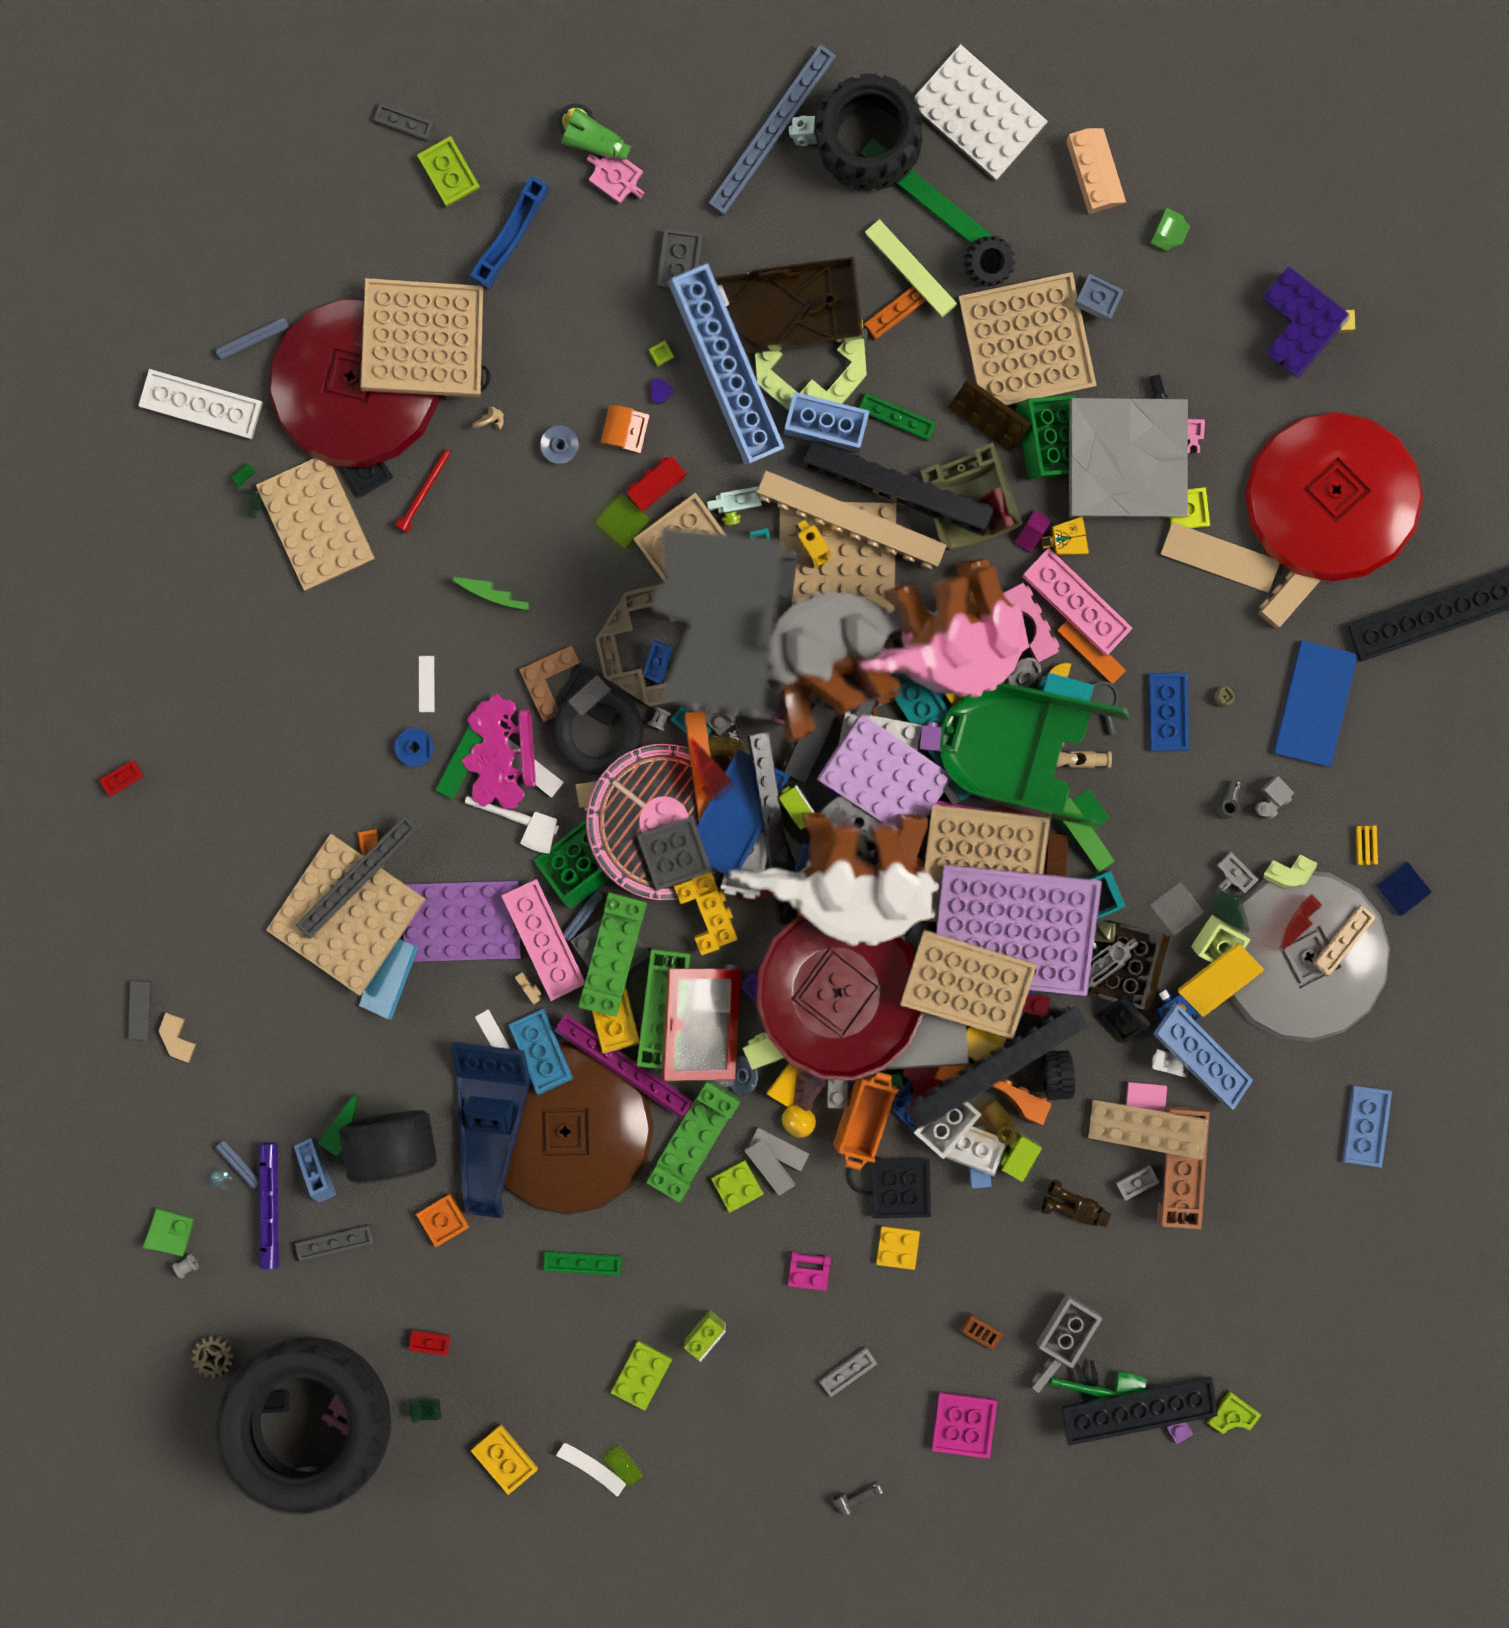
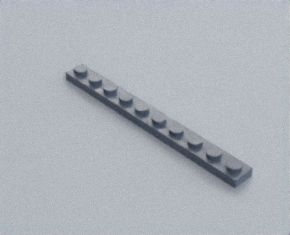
[709,44,836,216]

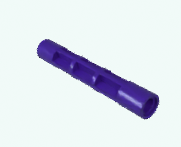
[259,1142,279,1269]

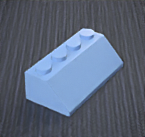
[784,392,869,454]

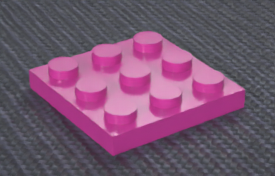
[932,1392,997,1459]

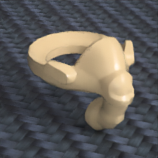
[472,406,504,431]

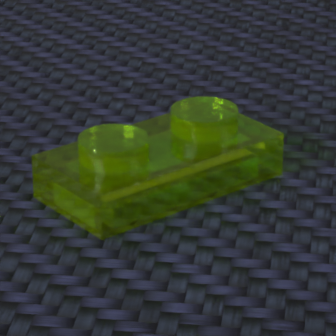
[604,1444,644,1488]

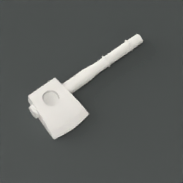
[465,796,559,853]

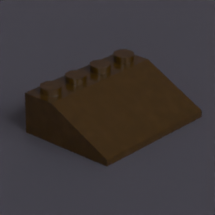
[1090,920,1170,1011]

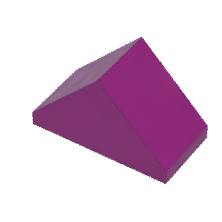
[1014,510,1051,553]

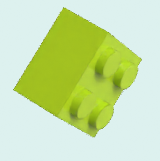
[999,1131,1042,1182]

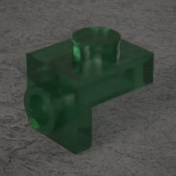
[409,1399,442,1423]

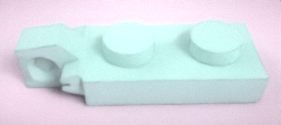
[707,486,762,513]

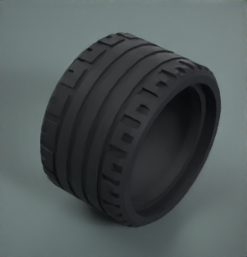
[339,1110,437,1183]

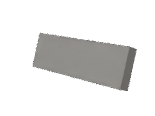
[749,1127,810,1171]
[745,1139,795,1196]
[819,1347,878,1398]

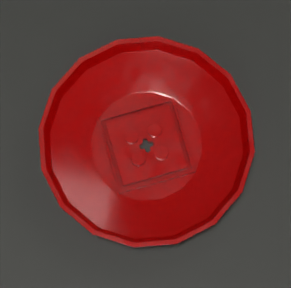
[1245,411,1424,582]

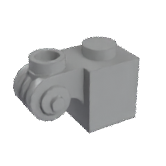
[1255,776,1294,820]

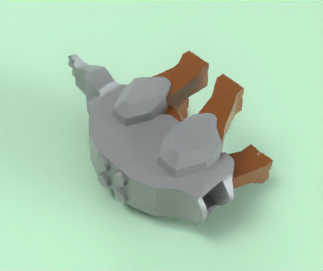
[766,592,937,743]

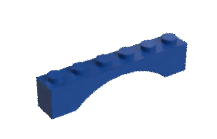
[470,175,550,290]

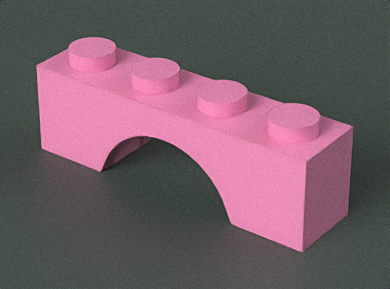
[1004,583,1060,663]

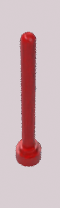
[394,449,451,533]

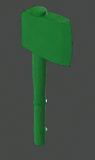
[1049,1372,1147,1398]

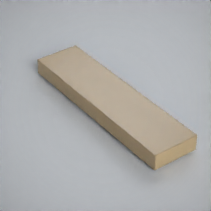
[1312,905,1376,976]

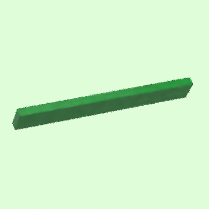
[860,138,993,245]

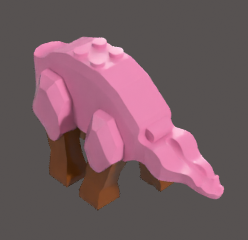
[860,558,1029,697]

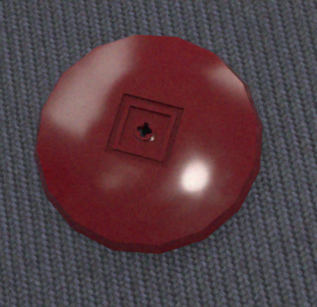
[268,298,439,468]
[757,914,924,1081]

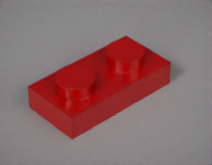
[100,760,144,797]
[409,1329,451,1356]

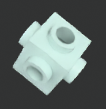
[789,115,818,146]

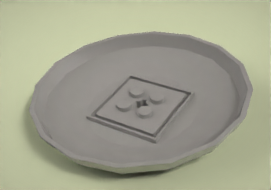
[1225,871,1390,1042]

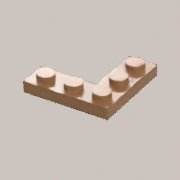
[519,645,580,722]

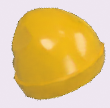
[782,1105,816,1138]

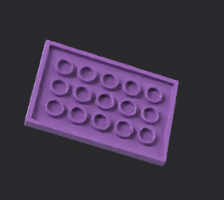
[404,881,521,962]

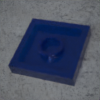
[1376,862,1432,916]

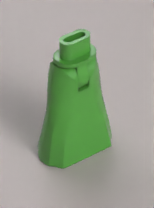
[561,108,631,161]

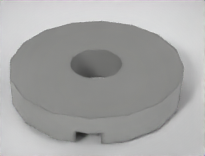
[1005,658,1041,688]

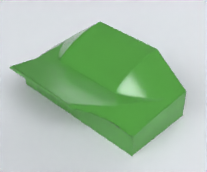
[1149,208,1190,253]

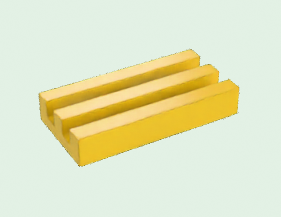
[1356,826,1378,865]

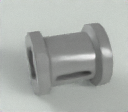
[648,707,671,731]
[172,1254,199,1279]

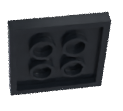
[871,1158,931,1219]

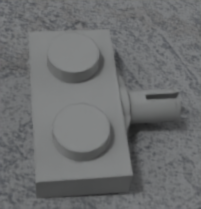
[1216,852,1258,893]

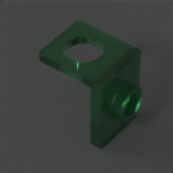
[233,486,262,519]

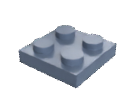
[1074,273,1124,323]

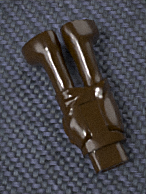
[1041,1179,1111,1227]

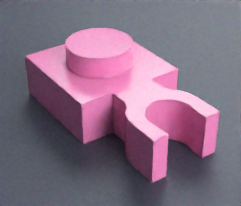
[1188,419,1205,453]

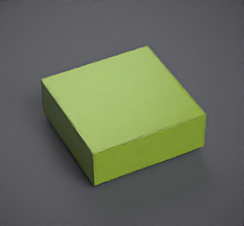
[648,341,675,367]

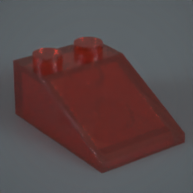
[689,737,735,801]

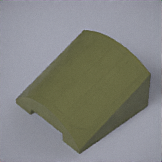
[920,443,1022,551]

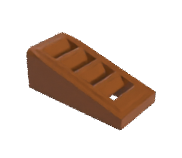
[961,1313,1004,1351]

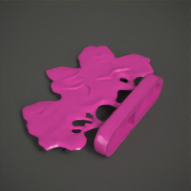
[461,694,536,809]

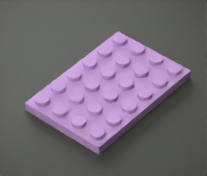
[817,714,952,828]

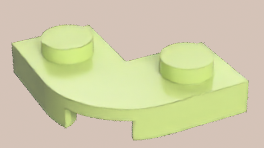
[1263,855,1317,889]

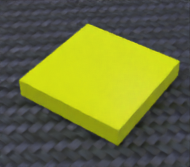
[1169,487,1210,529]

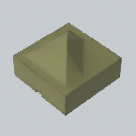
[1094,921,1116,943]

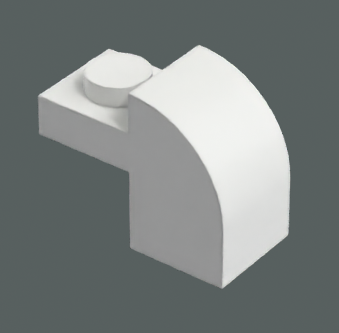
[1152,1049,1189,1077]

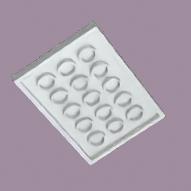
[915,44,1048,181]

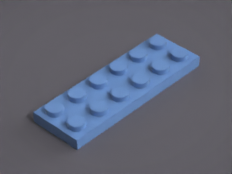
[1153,1004,1253,1110]

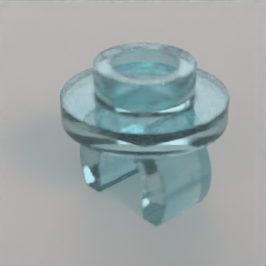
[210,1169,232,1189]

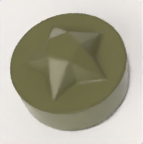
[1214,687,1235,707]

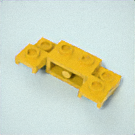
[674,872,738,956]

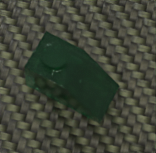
[1210,891,1250,933]

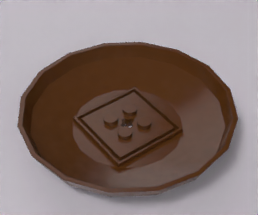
[504,1042,654,1215]

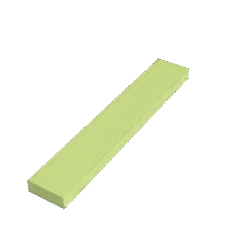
[865,219,957,318]

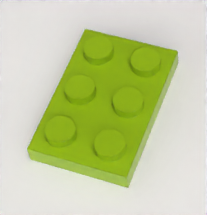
[417,136,480,207]
[611,1340,672,1411]

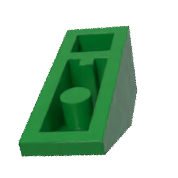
[318,1094,359,1157]

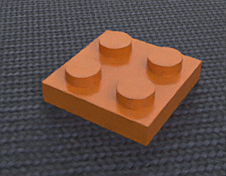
[416,1194,470,1247]

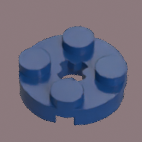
[394,728,434,767]

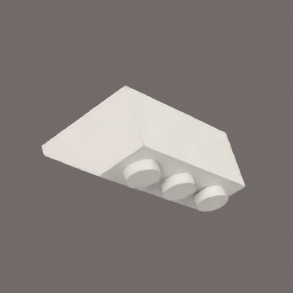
[914,1101,982,1159]

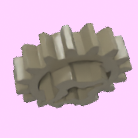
[191,1335,235,1379]

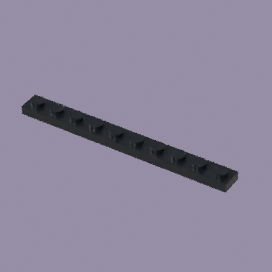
[747,732,798,925]

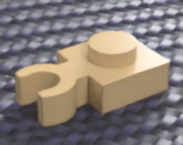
[515,972,542,1004]

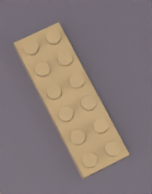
[1088,1099,1208,1160]

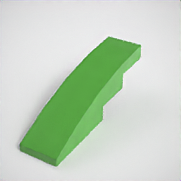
[453,577,531,612]
[1061,796,1115,873]

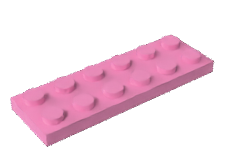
[1022,548,1132,657]
[501,879,585,1001]

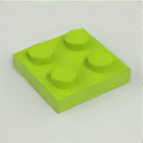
[711,1160,764,1213]

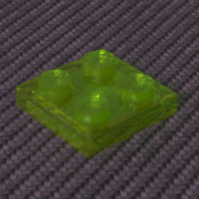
[595,494,650,549]

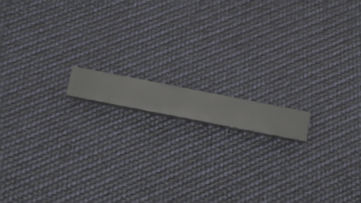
[296,815,420,939]

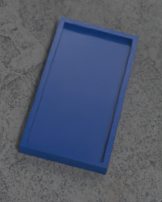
[1273,641,1358,767]
[697,749,790,879]

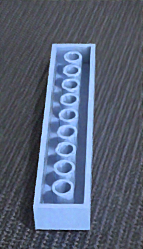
[668,264,785,465]

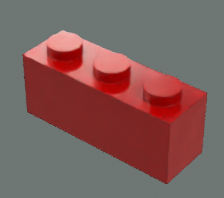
[626,455,687,513]

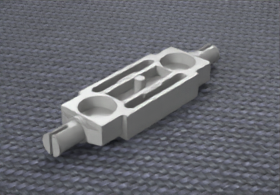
[1070,938,1138,995]

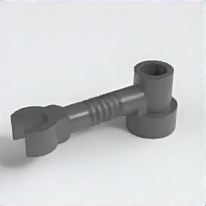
[831,1481,883,1516]

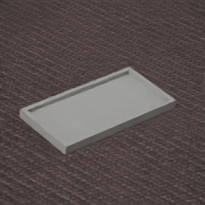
[886,1012,968,1069]

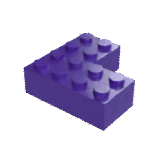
[1263,266,1350,380]

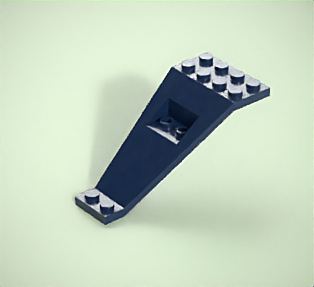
[450,1042,531,1219]

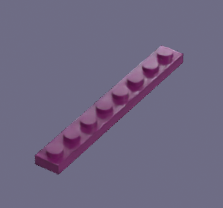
[554,1014,693,1119]

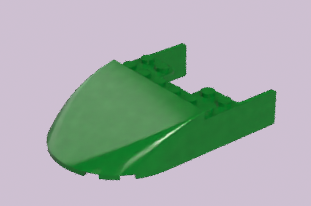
[939,683,1130,829]

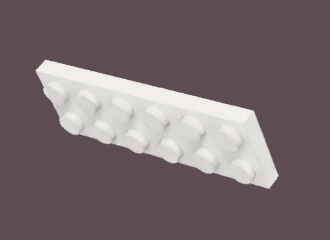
[139,369,263,439]

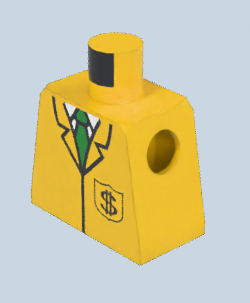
[1041,517,1089,556]

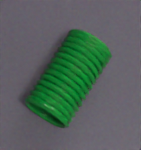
[231,463,256,486]

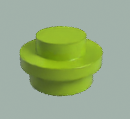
[722,511,741,525]

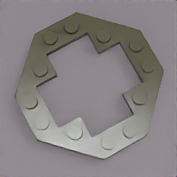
[595,584,680,706]

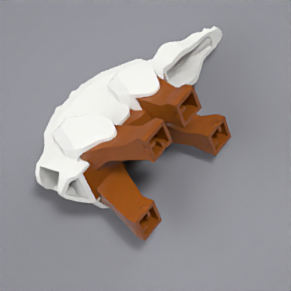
[730,812,939,945]

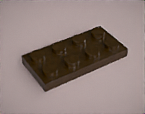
[948,378,1031,452]

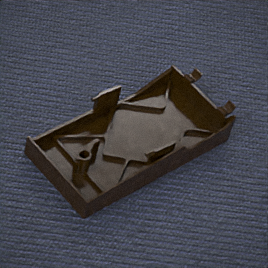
[714,257,864,355]

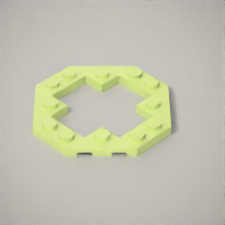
[755,320,867,410]

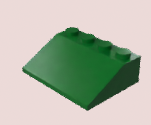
[1015,395,1076,480]
[533,820,610,909]

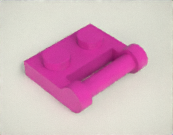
[788,1251,831,1291]

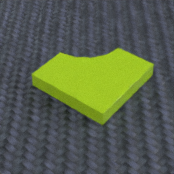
[1206,1391,1261,1434]

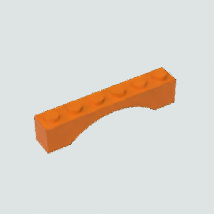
[935,1063,1051,1125]

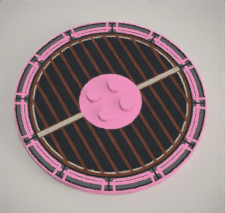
[586,744,724,900]

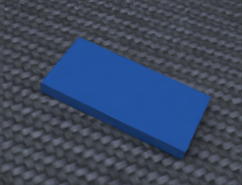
[1148,673,1189,751]

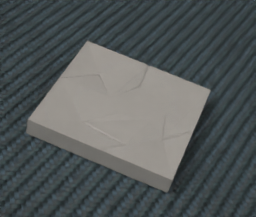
[1069,398,1188,518]

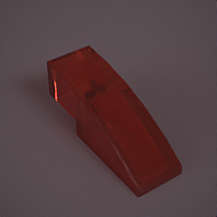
[1279,894,1322,952]

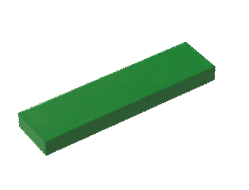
[859,392,937,441]
[436,725,483,799]
[543,1251,622,1276]

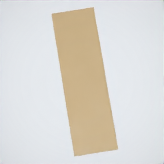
[1161,522,1280,593]

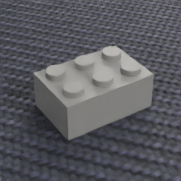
[1036,1294,1103,1368]

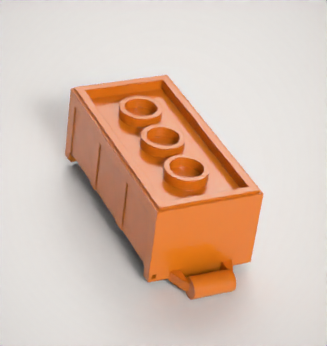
[833,1072,899,1171]

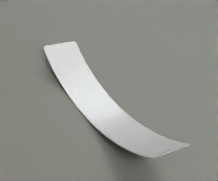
[556,1443,626,1496]

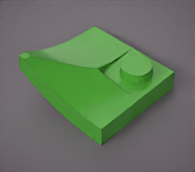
[143,1208,195,1257]

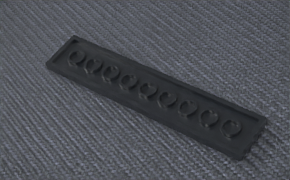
[1348,569,1509,662]

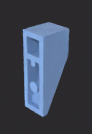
[294,1138,337,1203]

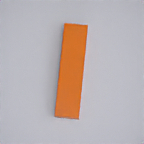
[864,286,926,340]
[1057,620,1126,684]

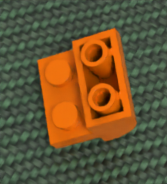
[600,405,649,453]

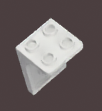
[721,832,767,899]

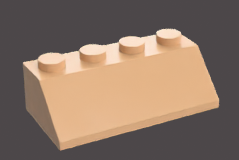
[1066,128,1126,215]

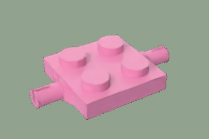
[587,153,645,204]

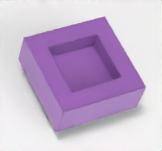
[1166,1423,1193,1444]

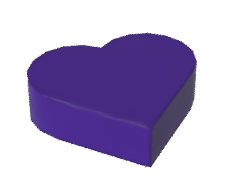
[651,378,674,405]

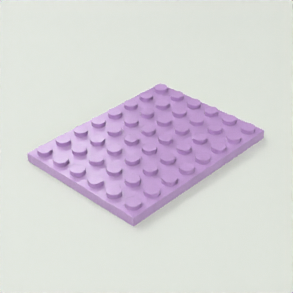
[936,864,1101,996]

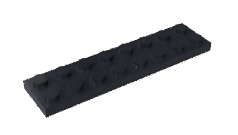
[1061,1376,1218,1446]

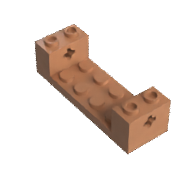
[1157,1106,1210,1229]

